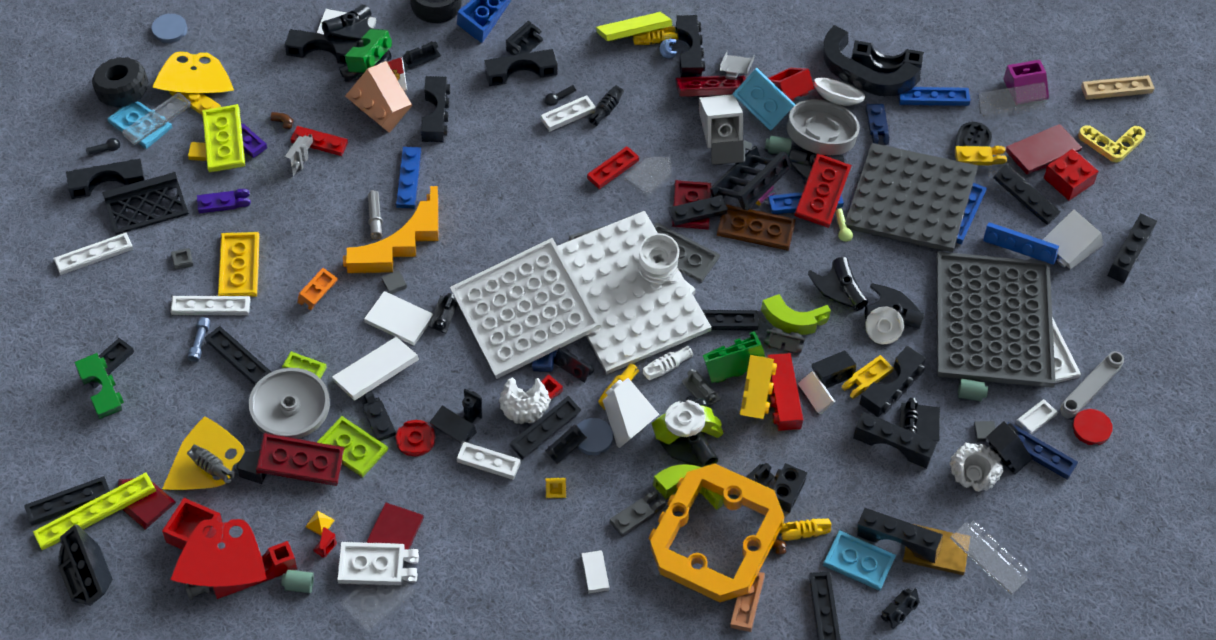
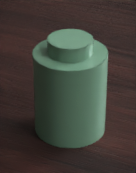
[765,135,792,156]
[958,379,988,401]
[281,570,314,593]

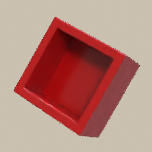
[768,68,815,102]
[1043,149,1099,201]
[162,498,223,550]

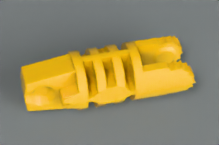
[633,26,678,45]
[780,519,831,541]

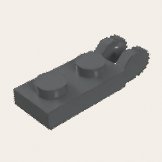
[610,490,666,537]

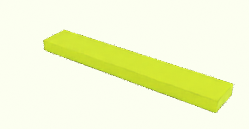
[33,472,156,550]

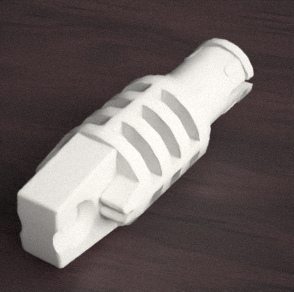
[643,346,693,380]

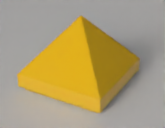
[545,478,566,498]
[306,511,334,536]

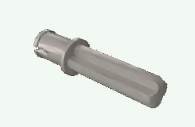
[368,190,383,239]

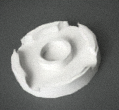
[865,307,904,345]
[665,400,705,437]

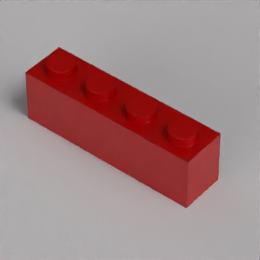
[767,353,804,431]

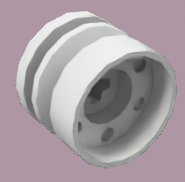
[638,233,679,284]

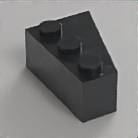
[986,421,1032,475]

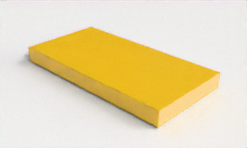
[218,232,259,297]

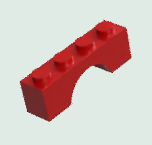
[213,541,297,599]

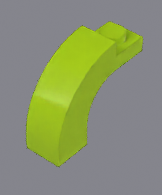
[761,294,831,335]
[651,406,724,445]
[653,464,723,510]

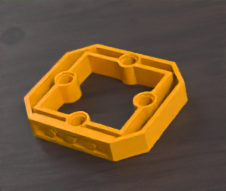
[649,463,784,602]

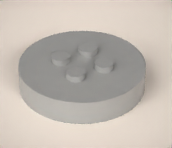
[786,99,860,155]

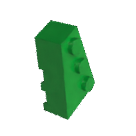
[703,331,765,383]

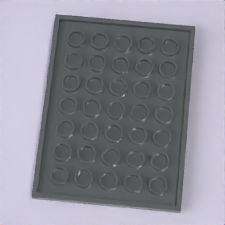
[936,252,1056,388]

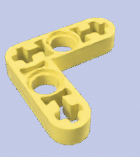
[1078,125,1145,162]

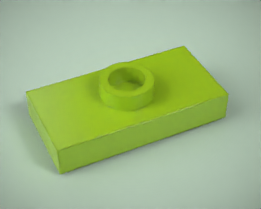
[282,351,327,379]

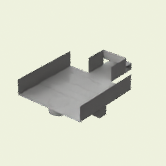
[720,52,754,80]
[285,134,313,176]

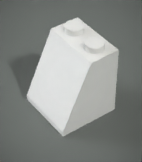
[699,95,743,148]
[1043,210,1103,269]
[603,378,659,448]

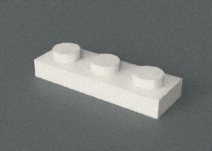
[541,95,596,132]
[457,442,521,480]

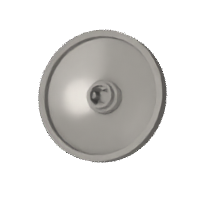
[249,368,330,439]

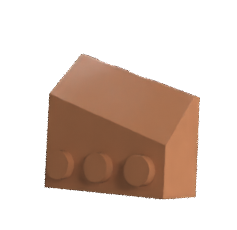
[345,61,412,132]

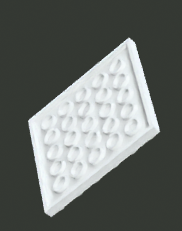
[450,238,601,379]

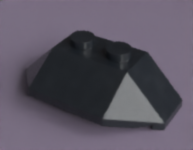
[58,524,113,606]

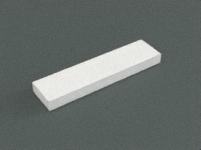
[54,233,133,275]
[171,296,250,315]

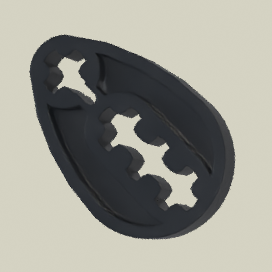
[955,122,992,147]

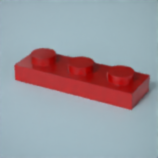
[291,126,348,156]
[587,146,639,189]

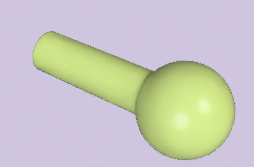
[835,209,853,241]

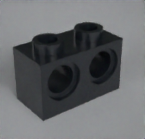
[769,463,808,513]

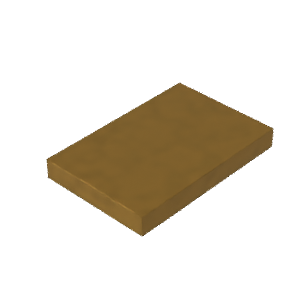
[903,524,970,576]

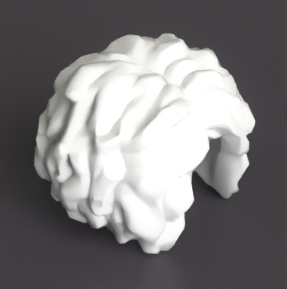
[499,378,551,424]
[949,442,1003,492]

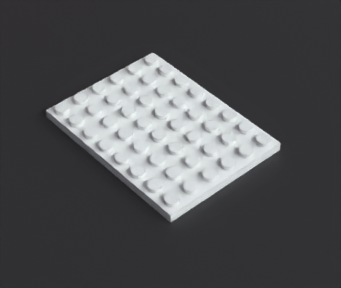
[557,211,711,375]

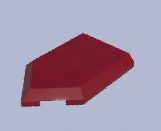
[118,478,176,530]

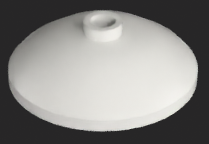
[814,78,865,106]

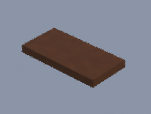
[716,204,796,251]

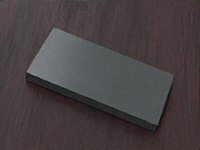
[654,223,720,283]

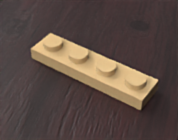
[1081,76,1154,100]

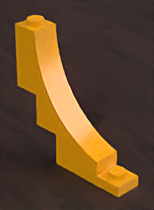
[343,186,438,273]

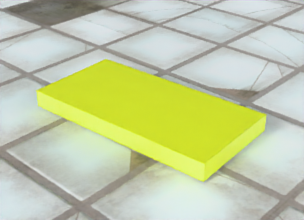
[596,12,672,41]
[202,104,245,172]

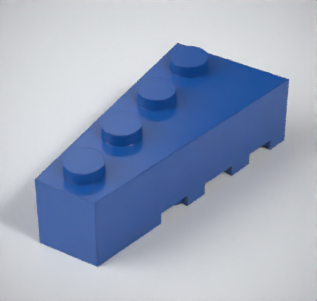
[456,0,511,43]

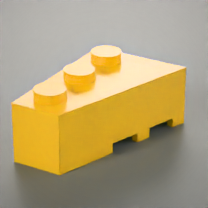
[740,355,777,419]

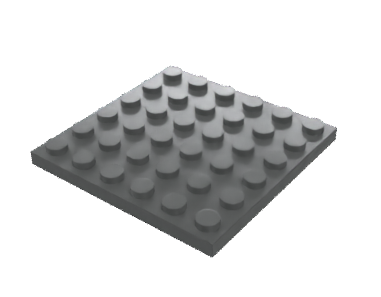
[845,143,978,252]

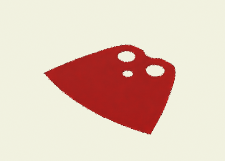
[171,519,266,587]

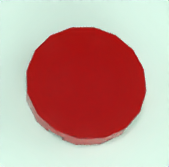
[1072,409,1112,445]
[395,420,436,457]

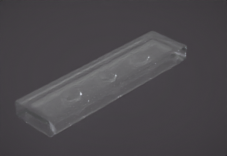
[122,92,191,145]

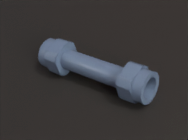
[188,317,210,362]

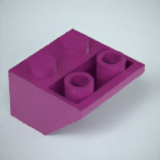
[1003,60,1049,105]

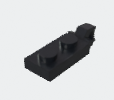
[362,390,396,441]

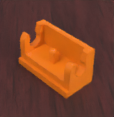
[297,268,338,310]

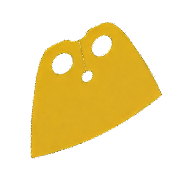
[153,52,234,93]
[162,416,245,490]

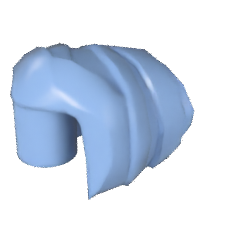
[660,39,677,58]

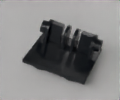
[900,398,940,442]

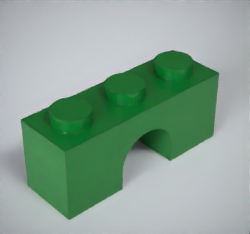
[345,29,392,73]
[74,353,124,419]

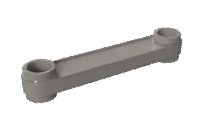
[1060,351,1124,419]

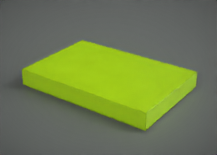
[317,416,388,478]

